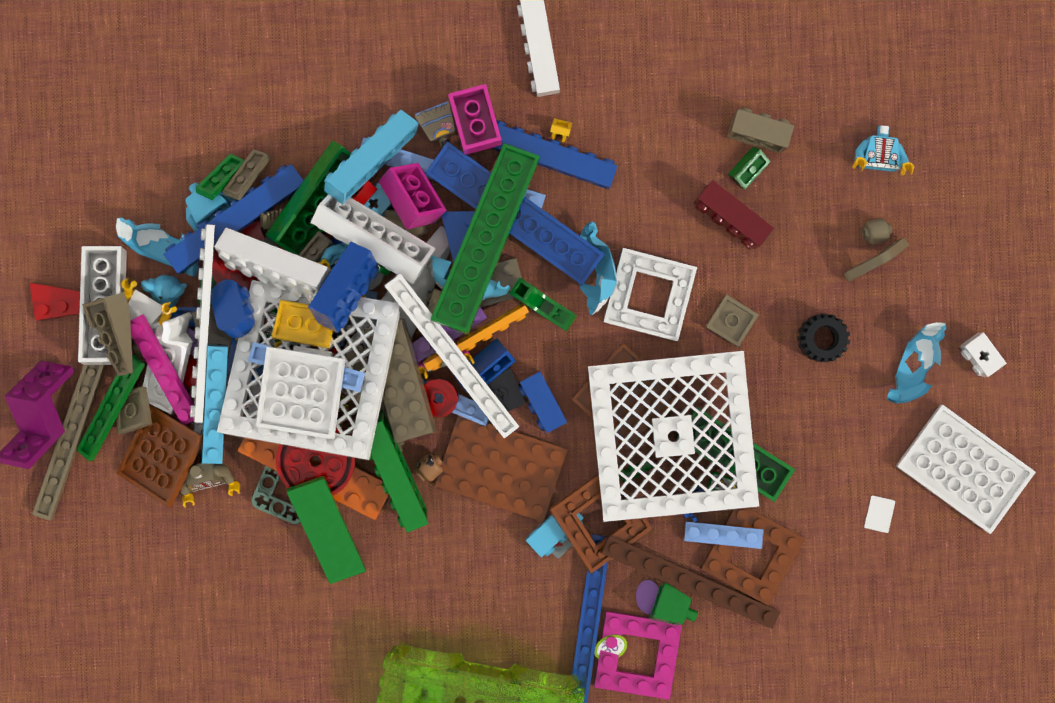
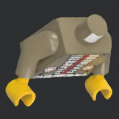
[181,463,240,508]

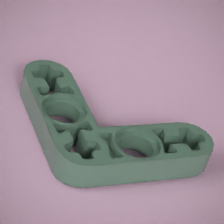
[252,465,300,524]

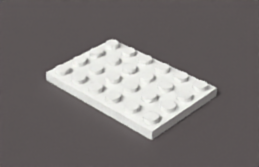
[896,404,1036,534]

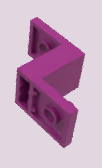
[0,361,74,469]

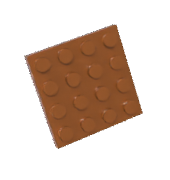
[572,343,677,451]
[116,404,203,508]

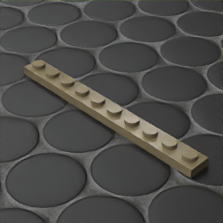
[32,365,106,521]

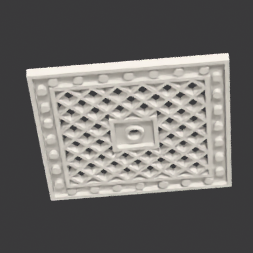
[217,280,401,460]
[588,351,759,522]

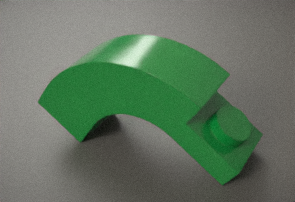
[509,278,577,332]

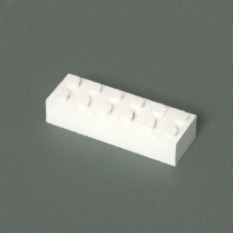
[311,194,436,284]
[214,228,330,301]
[78,246,127,365]

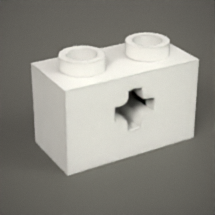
[959,332,1007,377]

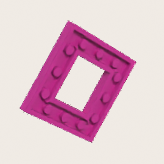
[594,611,682,700]

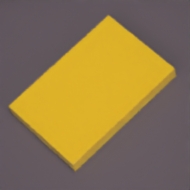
[271,300,333,349]

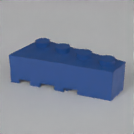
[441,211,475,263]

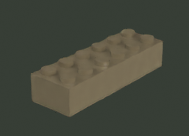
[363,318,437,443]

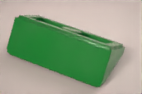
[728,147,771,190]

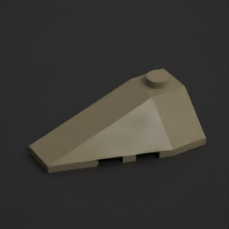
[82,292,133,376]

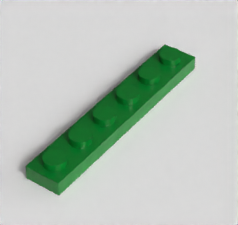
[77,353,146,461]

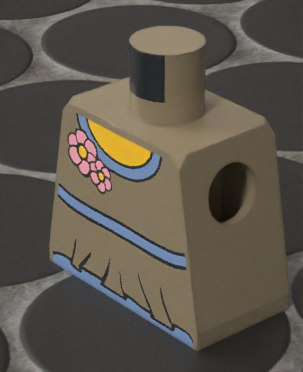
[414,101,456,148]

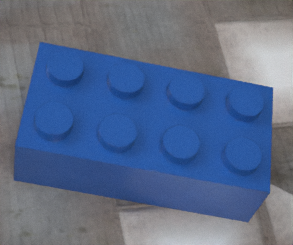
[308,242,379,333]

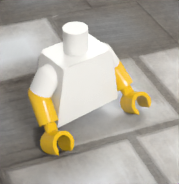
[121,278,177,338]

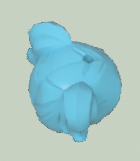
[141,275,187,307]

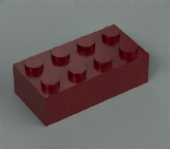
[693,180,774,249]

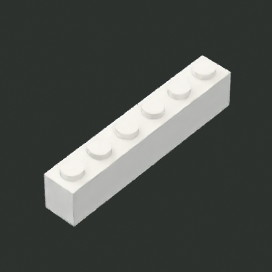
[517,0,560,97]

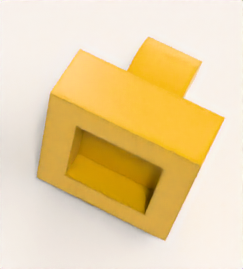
[550,118,572,142]

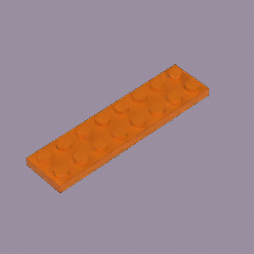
[238,438,389,520]

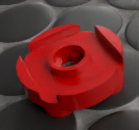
[424,379,459,417]

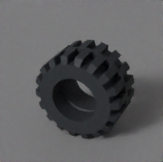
[797,314,850,362]

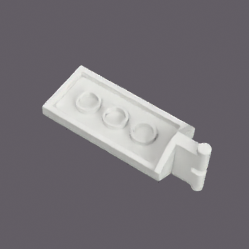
[143,312,193,415]

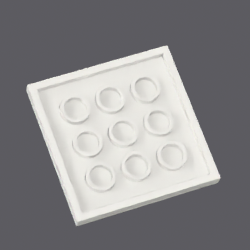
[256,347,346,439]

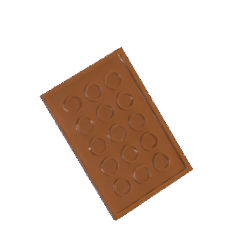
[435,415,568,522]

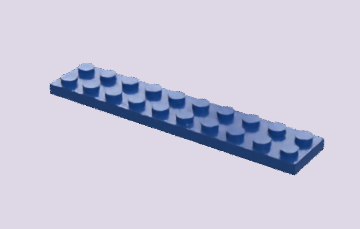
[426,141,605,286]

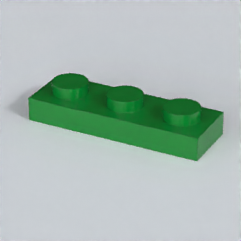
[195,154,245,200]

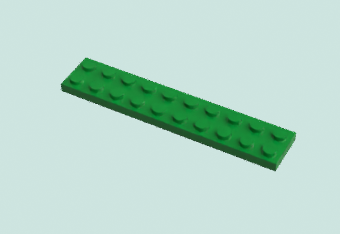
[431,143,540,335]

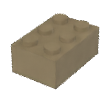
[726,108,794,154]

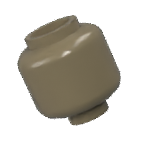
[862,218,892,245]

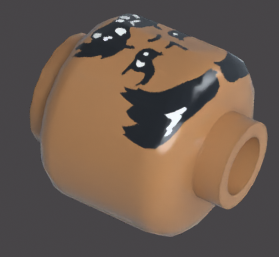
[414,453,443,482]

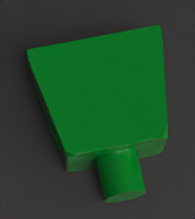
[649,583,698,626]

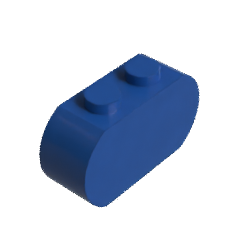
[210,279,255,338]

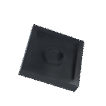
[488,369,526,411]

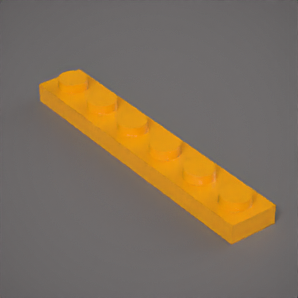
[422,303,529,371]

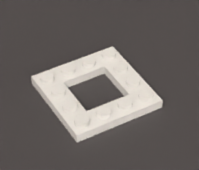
[603,248,697,341]

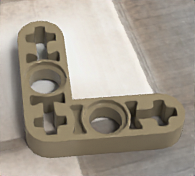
[843,237,909,282]

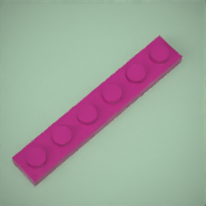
[130,314,194,425]

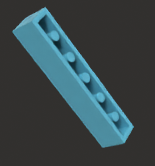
[324,110,419,205]
[201,344,228,464]

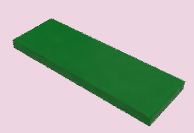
[287,476,366,584]

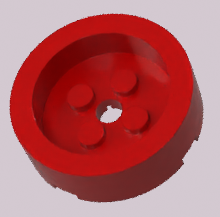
[276,428,356,495]

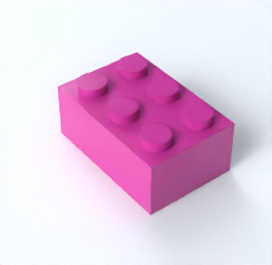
[448,84,502,155]
[378,163,446,229]

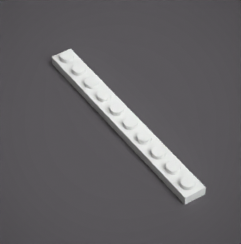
[190,225,215,423]
[384,273,519,438]

